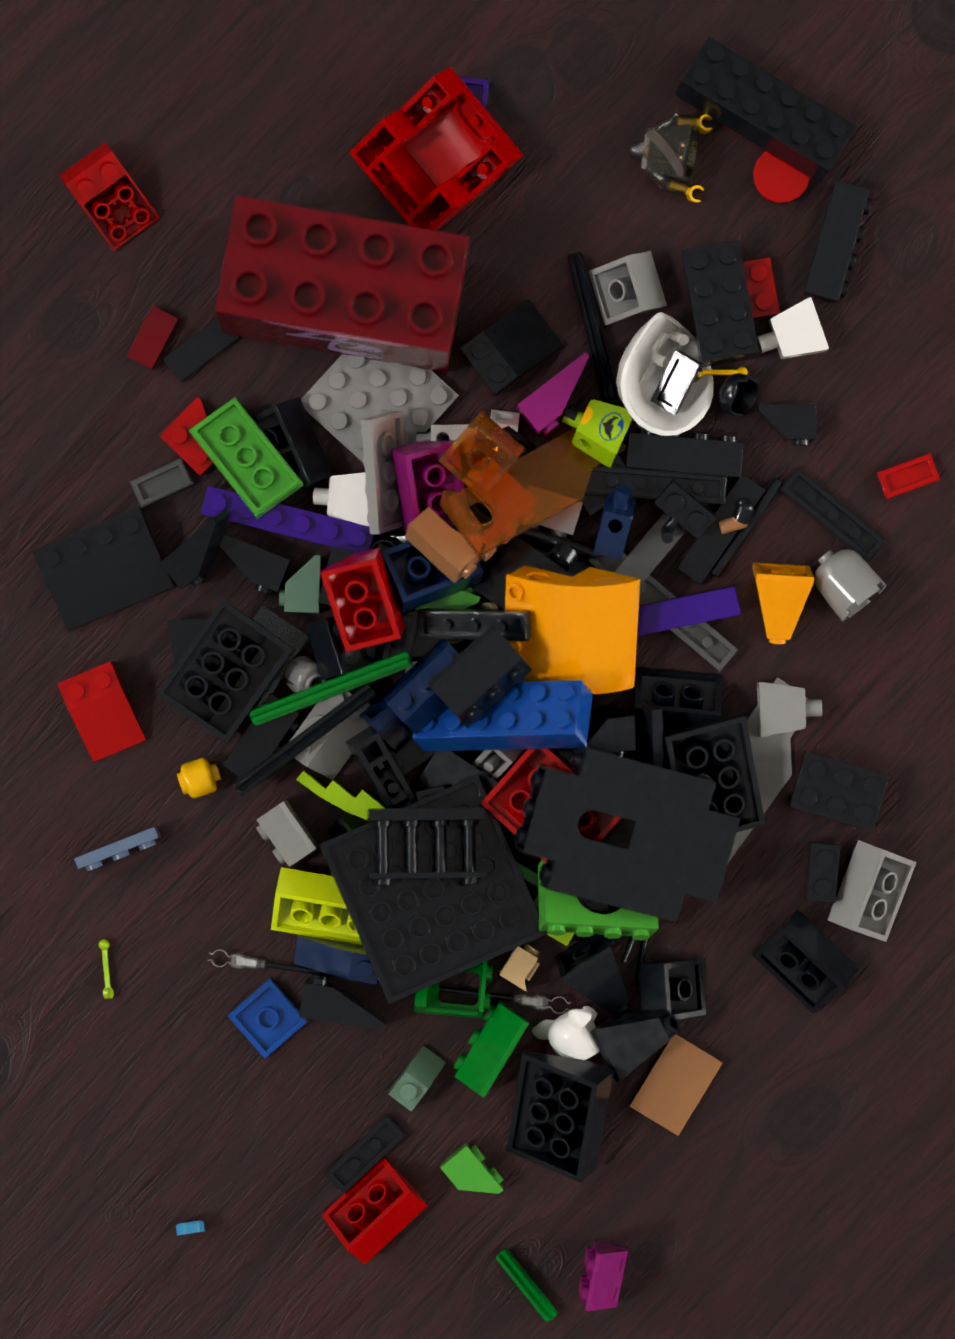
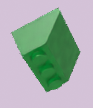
[453,1001,529,1098]

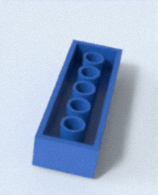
[412,680,593,752]

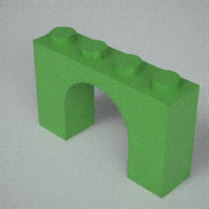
[538,860,658,940]

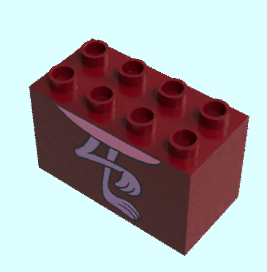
[215,196,469,373]

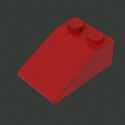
[58,661,147,762]

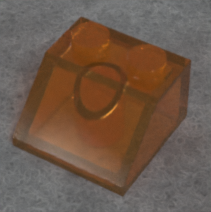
[438,411,525,498]

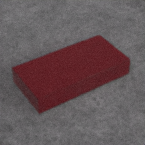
[127,306,179,370]

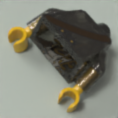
[629,114,713,203]

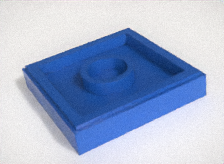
[228,978,308,1059]

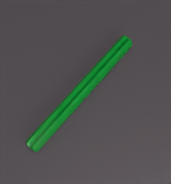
[249,651,412,726]

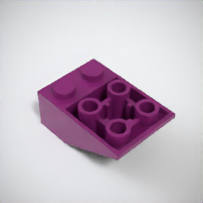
[578,1240,628,1311]

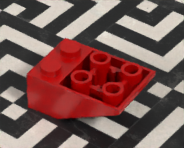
[59,142,160,251]

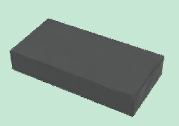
[130,458,194,508]

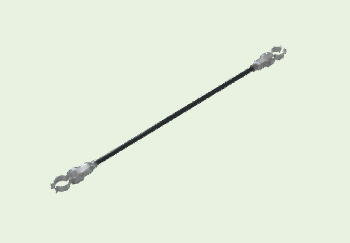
[208,949,571,1014]

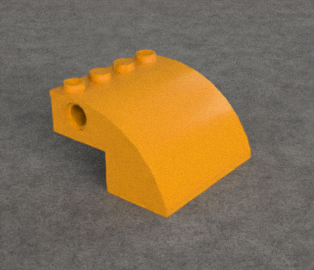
[505,565,640,694]

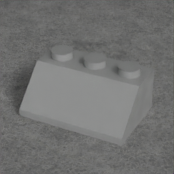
[289,689,381,780]
[828,840,917,942]

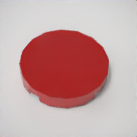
[753,151,810,204]

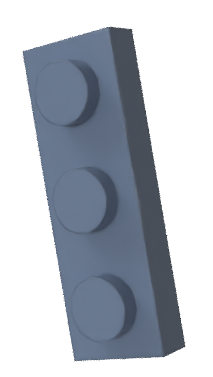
[74,826,161,872]

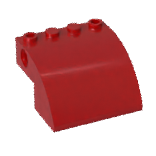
[349,67,524,231]

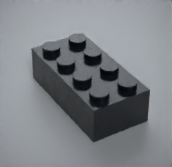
[681,240,759,368]

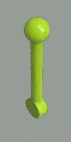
[99,939,114,999]

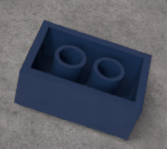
[381,521,483,613]

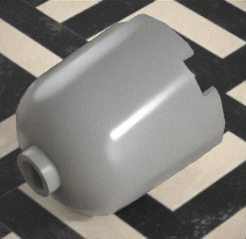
[814,549,887,622]

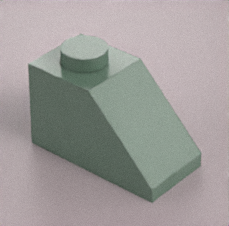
[279,555,322,613]
[388,1045,446,1112]

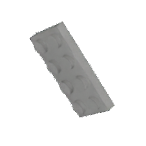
[361,411,405,534]

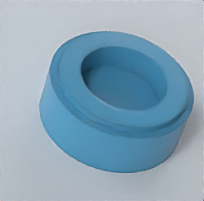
[176,1220,205,1236]

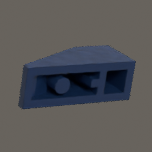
[294,935,378,984]

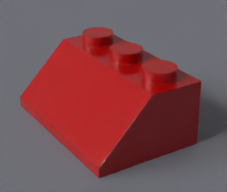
[320,548,405,652]
[322,1157,428,1264]

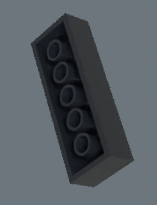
[675,37,856,183]

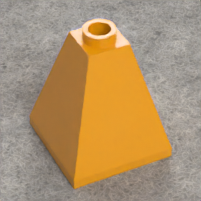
[753,562,814,644]

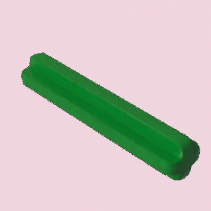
[496,1248,558,1322]

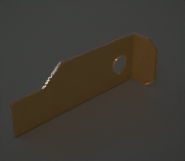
[440,428,627,557]

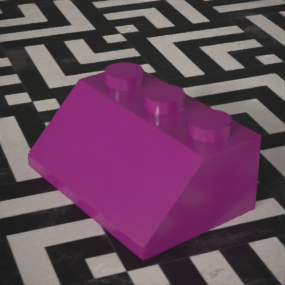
[391,440,470,531]

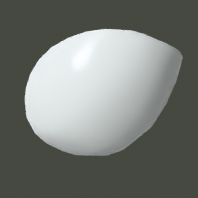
[616,312,714,436]

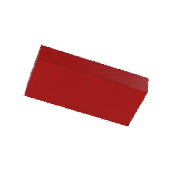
[876,453,941,500]

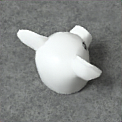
[532,1006,600,1060]

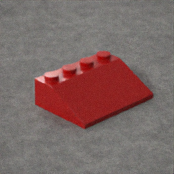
[480,748,625,863]

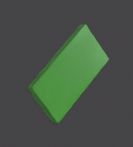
[189,397,304,519]

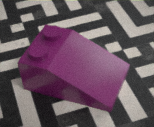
[516,352,589,436]

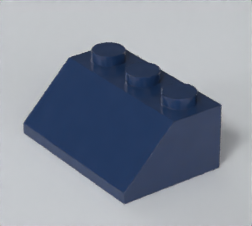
[381,639,459,735]

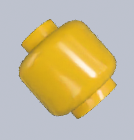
[177,757,221,799]

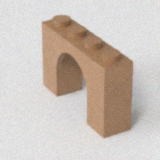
[405,455,537,584]

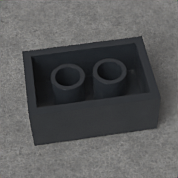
[787,751,889,831]

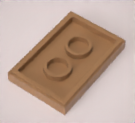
[629,1034,723,1136]

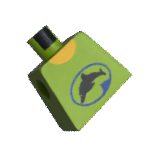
[562,399,633,468]

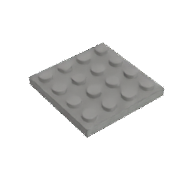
[301,355,459,462]

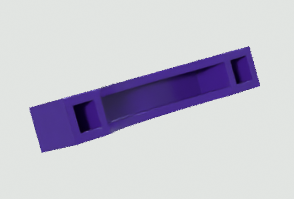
[201,486,375,553]

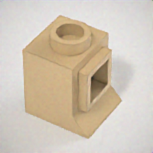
[499,943,540,992]

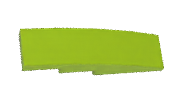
[296,770,387,820]

